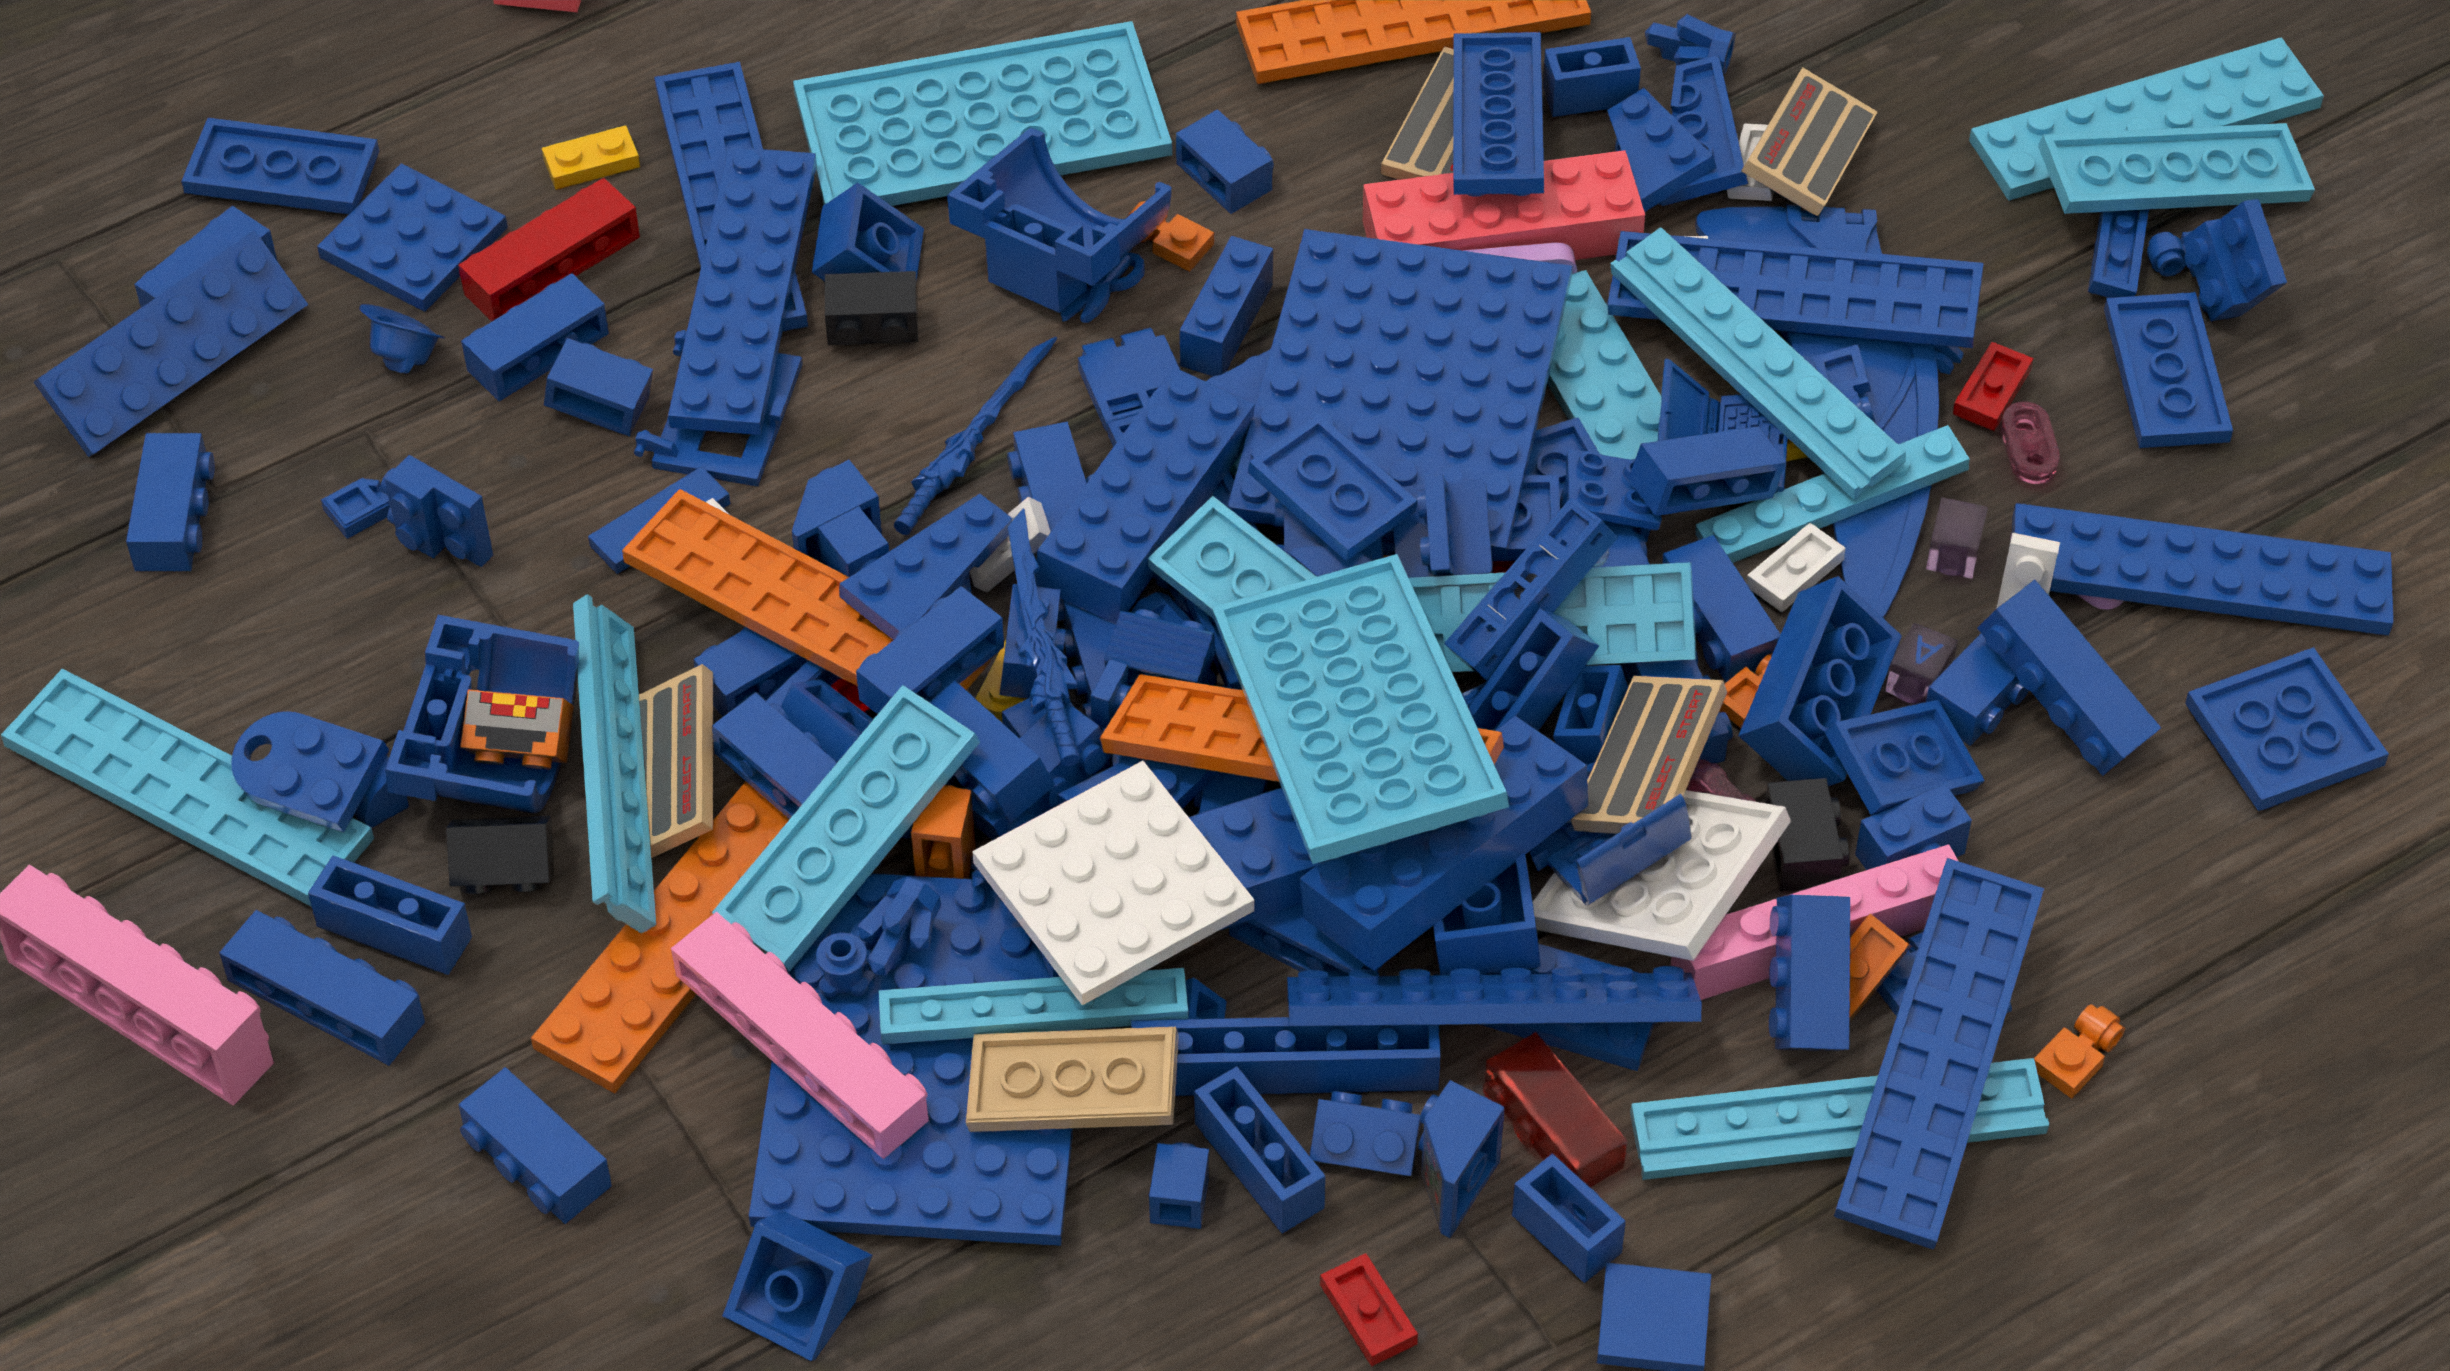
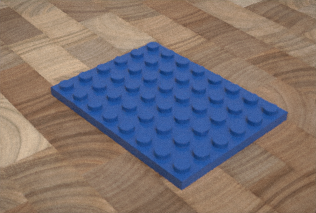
[1227,229,1572,560]
[749,874,1074,1246]

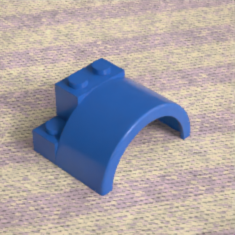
[947,128,1171,313]
[385,615,579,814]

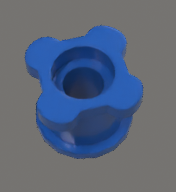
[816,932,869,997]

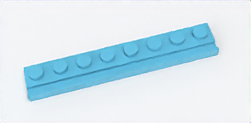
[1611,227,1906,500]
[573,594,656,934]
[1630,1058,2049,1180]

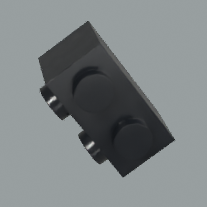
[825,271,919,345]
[1765,778,1849,891]
[446,816,554,894]

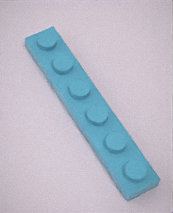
[1696,425,1970,563]
[879,968,1188,1045]

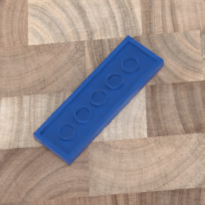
[1453,32,1544,197]
[33,230,308,457]

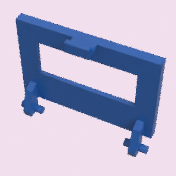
[634,330,803,486]

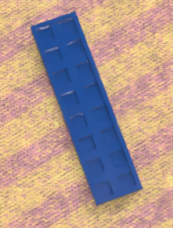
[654,62,808,331]
[668,147,817,435]
[1607,231,1984,348]
[2012,503,2393,636]
[1834,858,2044,1250]
[1287,966,1702,1026]

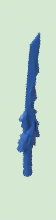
[894,337,1057,535]
[1008,508,1080,766]

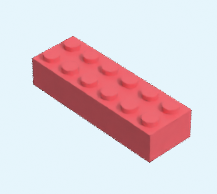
[1362,150,1645,260]

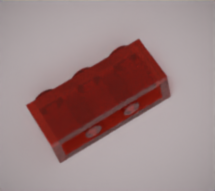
[1483,1032,1627,1188]

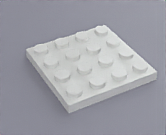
[972,761,1254,1005]
[1532,790,1791,961]

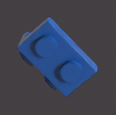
[1310,1091,1422,1176]

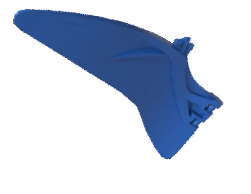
[1695,205,1964,618]

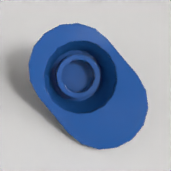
[359,304,445,374]

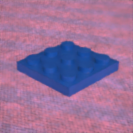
[317,163,508,312]
[2185,647,2389,811]

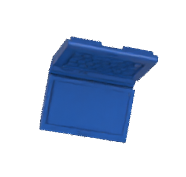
[1657,359,1788,493]
[1545,794,1692,906]

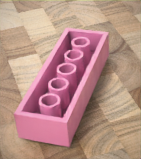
[0,865,274,1106]

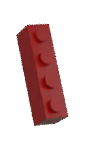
[458,177,640,321]

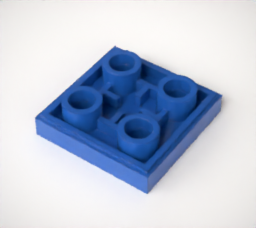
[1597,1262,1711,1371]

